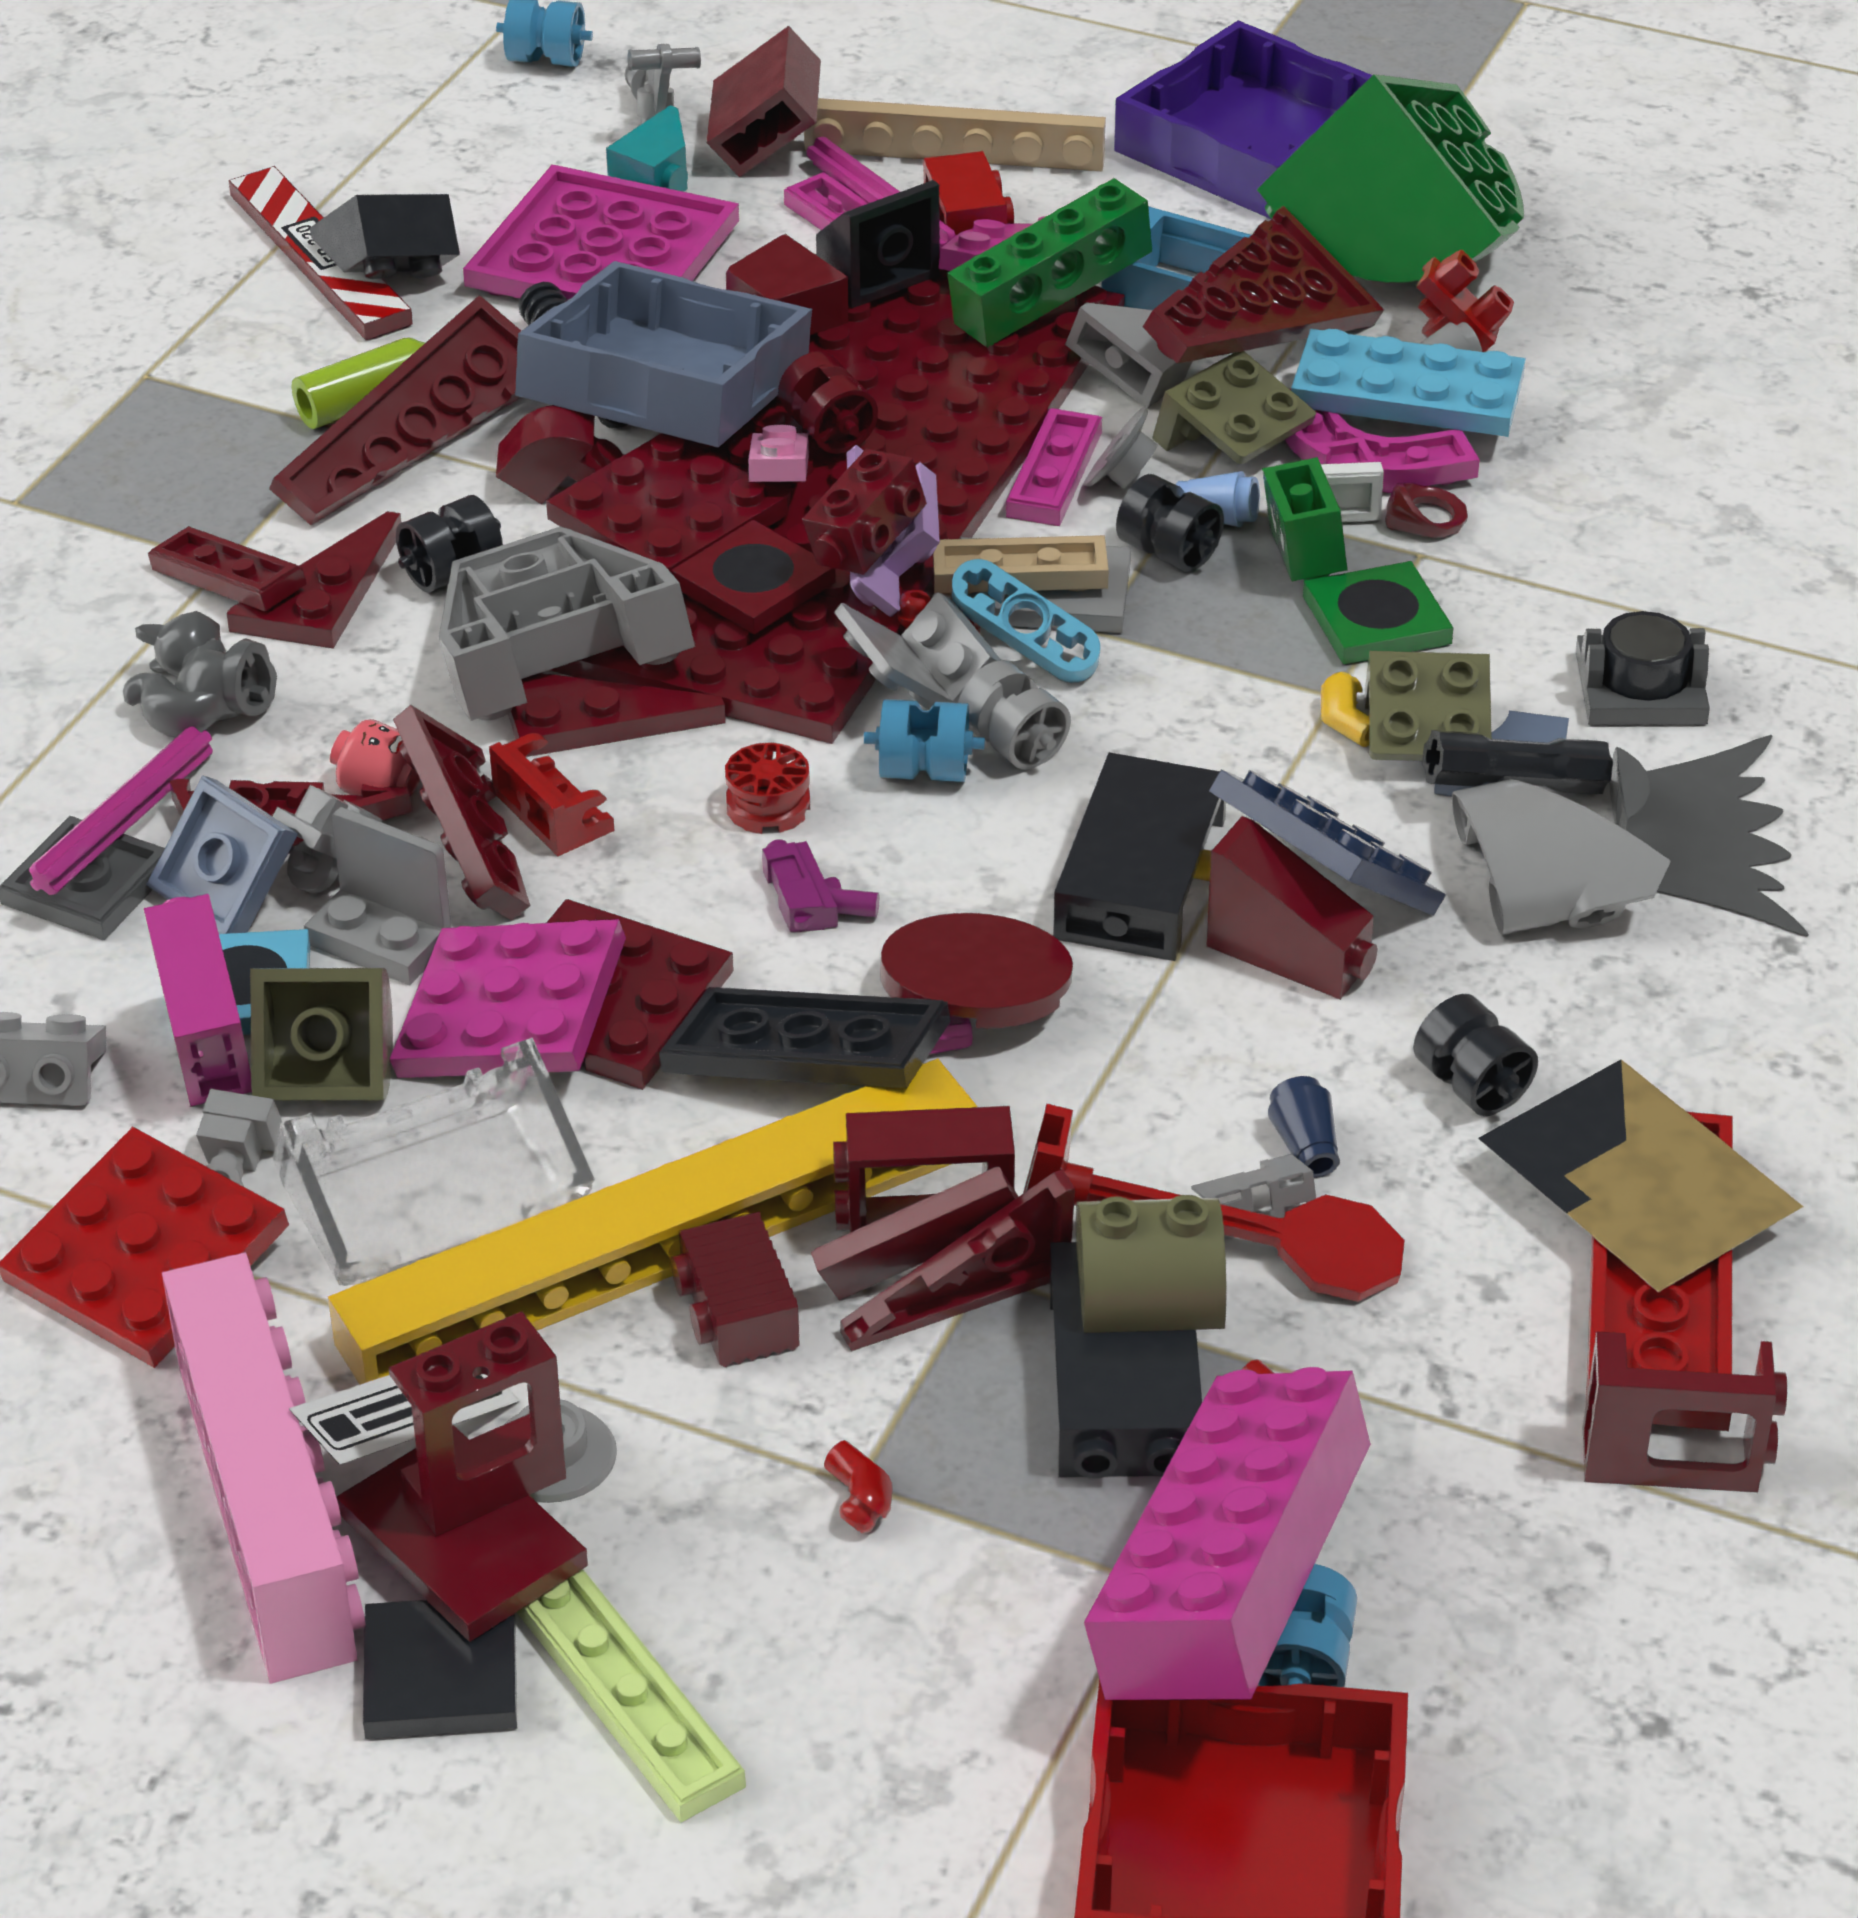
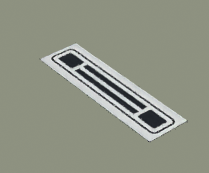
[289,1374,519,1465]

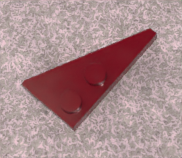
[226,511,402,649]
[508,673,725,757]
[840,1169,1075,1352]

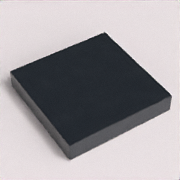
[363,1600,517,1739]

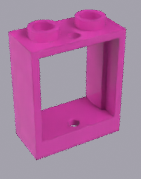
[144,894,252,1107]

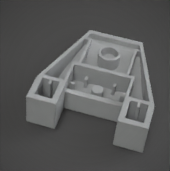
[439,526,695,721]

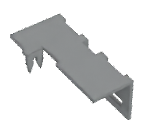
[1191,1154,1316,1240]

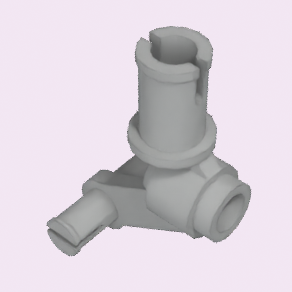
[625,44,701,124]

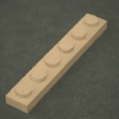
[804,98,1106,171]

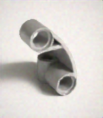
[1452,779,1671,935]

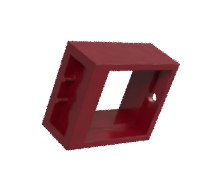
[833,1106,1015,1233]

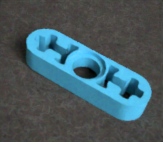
[952,559,1100,683]

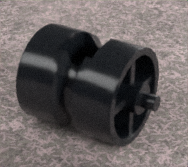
[1116,474,1224,572]
[396,495,503,592]
[1413,994,1538,1116]

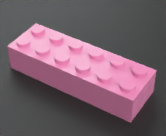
[162,1252,366,1684]

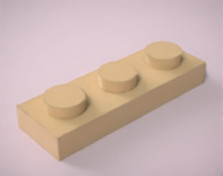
[932,535,1109,594]

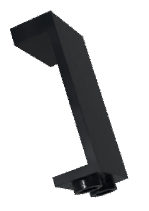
[1053,752,1226,961]
[1049,1242,1202,1479]

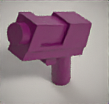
[762,839,880,932]

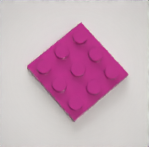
[389,919,626,1078]

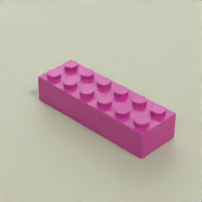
[1084,1367,1371,1700]

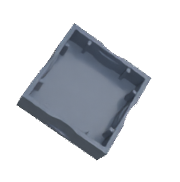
[515,261,812,447]

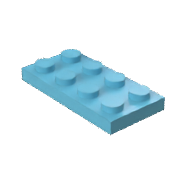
[1291,329,1526,437]

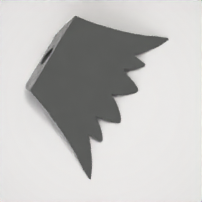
[1609,735,1809,936]

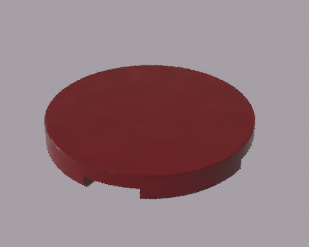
[880,913,1073,1029]

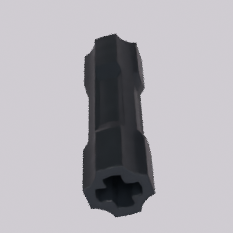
[1422,730,1613,794]

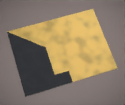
[1478,1059,1804,1292]

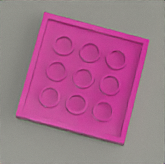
[463,164,739,300]

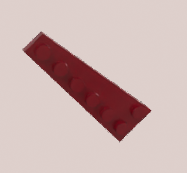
[269,295,521,525]

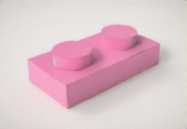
[748,425,809,482]

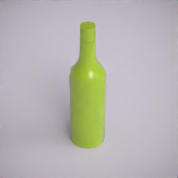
[291,338,425,429]

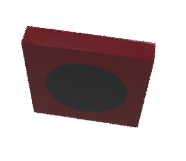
[671,520,836,634]

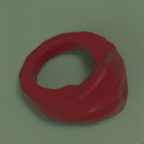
[1385,483,1468,538]

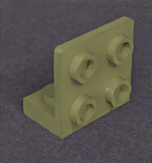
[1152,351,1316,464]
[1365,651,1492,761]

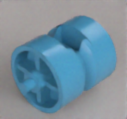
[496,0,593,67]
[864,699,985,782]
[1257,1564,1357,1687]

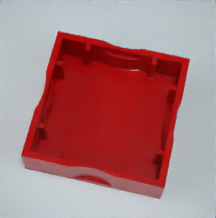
[1074,1679,1408,1918]

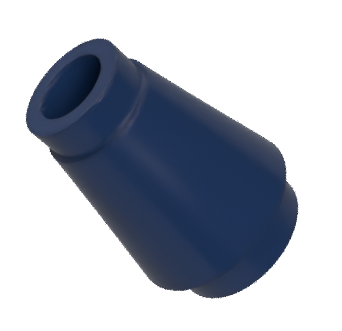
[1268,1076,1340,1178]

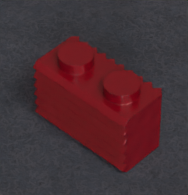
[670,1212,800,1368]

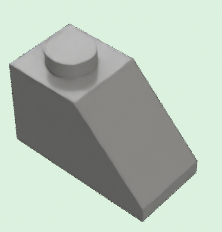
[1065,303,1193,409]

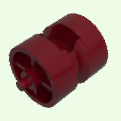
[778,351,878,454]

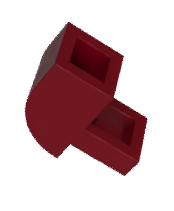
[496,405,625,505]

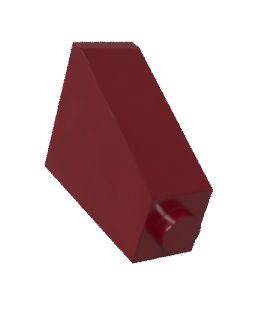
[1206,816,1378,1000]

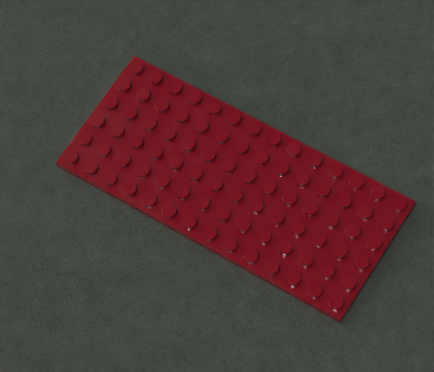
[549,269,1125,744]

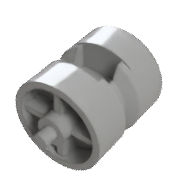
[958,660,1071,770]

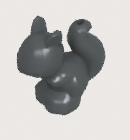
[123,611,277,737]

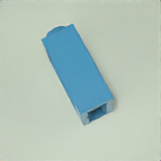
[1101,207,1251,310]

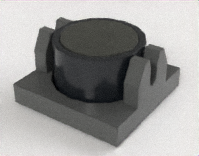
[1575,611,1710,725]

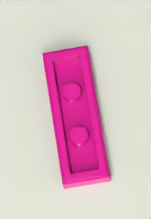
[1006,408,1102,526]

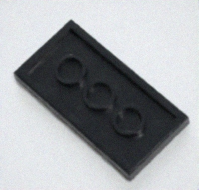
[659,987,951,1089]

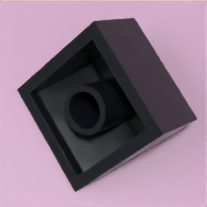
[816,180,940,309]
[310,194,460,279]

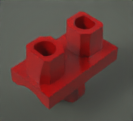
[1416,250,1514,352]

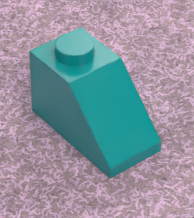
[606,105,688,192]

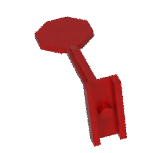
[1023,1103,1405,1302]

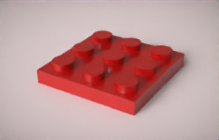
[0,1126,289,1368]

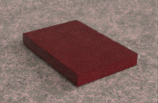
[336,1425,588,1642]

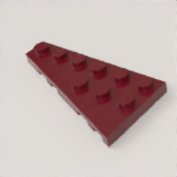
[1142,206,1384,364]

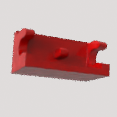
[489,733,615,857]

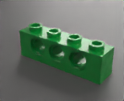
[948,178,1152,347]

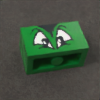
[1262,457,1348,582]

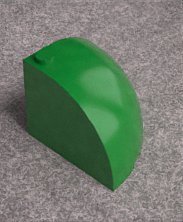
[1257,74,1524,282]

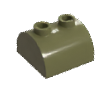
[250,968,393,1100]
[1075,1195,1226,1333]

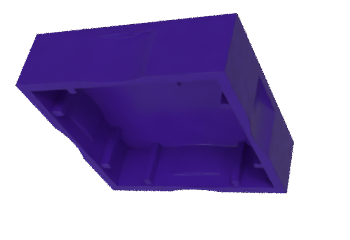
[1114,20,1372,219]

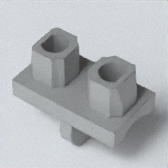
[273,785,382,894]

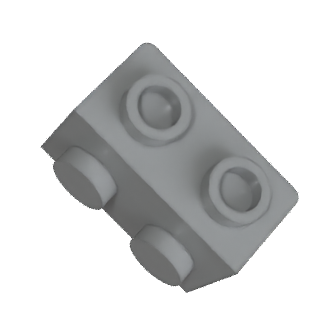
[0,1012,106,1106]

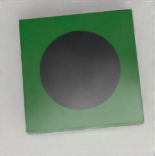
[1303,561,1454,665]

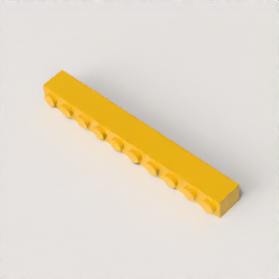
[328,1058,978,1385]

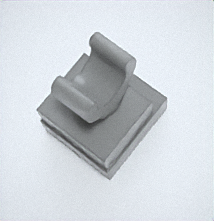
[196,1089,285,1187]

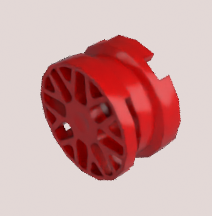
[725,742,810,834]

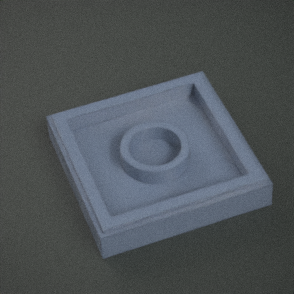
[146,775,298,934]

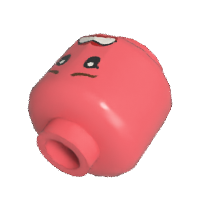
[330,719,420,797]

